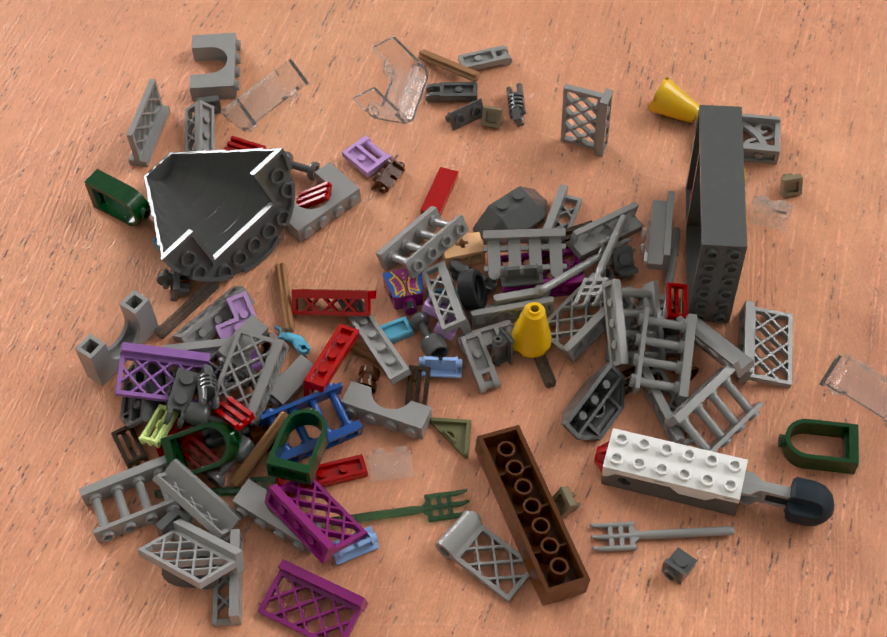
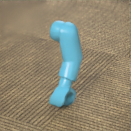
[274,326,311,356]

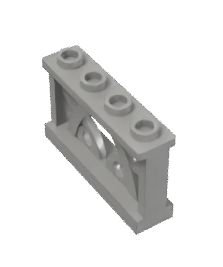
[742,114,781,165]

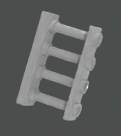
[375,206,469,279]
[602,279,666,368]
[629,307,697,403]
[664,363,763,453]
[79,455,184,543]

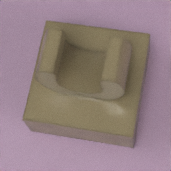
[481,105,503,128]
[780,173,803,198]
[552,486,581,519]

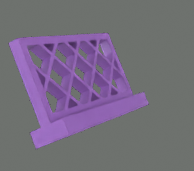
[115,342,210,402]

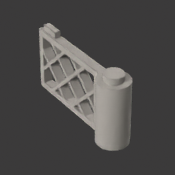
[435,511,530,603]

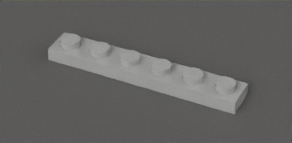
[337,299,411,384]

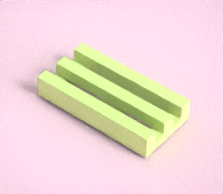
[138,404,180,448]

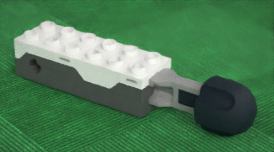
[594,428,835,526]

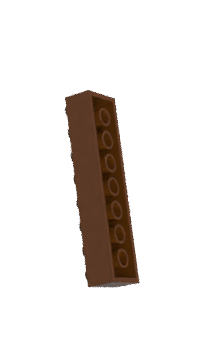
[475,425,590,606]

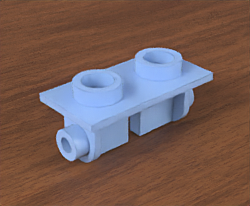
[419,355,463,378]
[333,526,379,565]

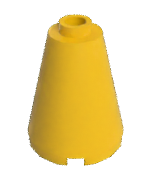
[647,76,699,124]
[510,302,552,358]

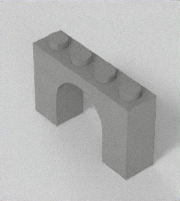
[189,33,241,101]
[284,162,361,243]
[75,290,159,386]
[217,315,313,409]

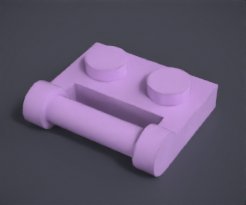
[342,136,393,178]

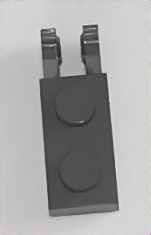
[425,82,477,103]
[163,367,198,429]

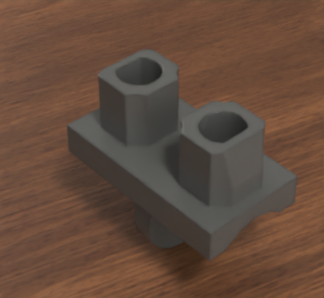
[157,269,190,301]

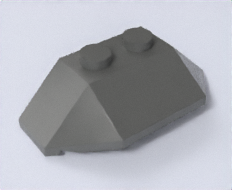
[473,186,547,240]
[561,361,625,440]
[120,362,166,429]

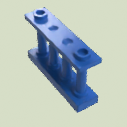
[260,382,363,462]

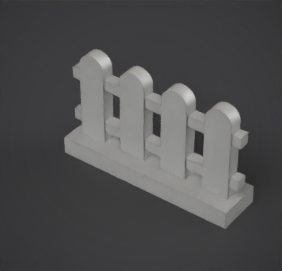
[483,228,567,281]

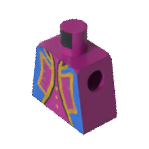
[383,269,423,315]

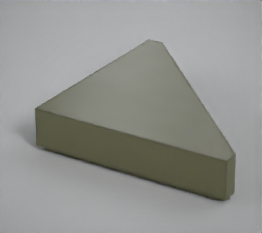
[431,417,471,459]

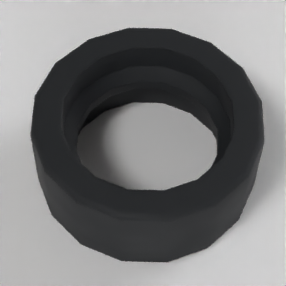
[457,269,487,310]

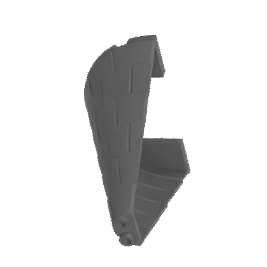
[144,147,295,282]

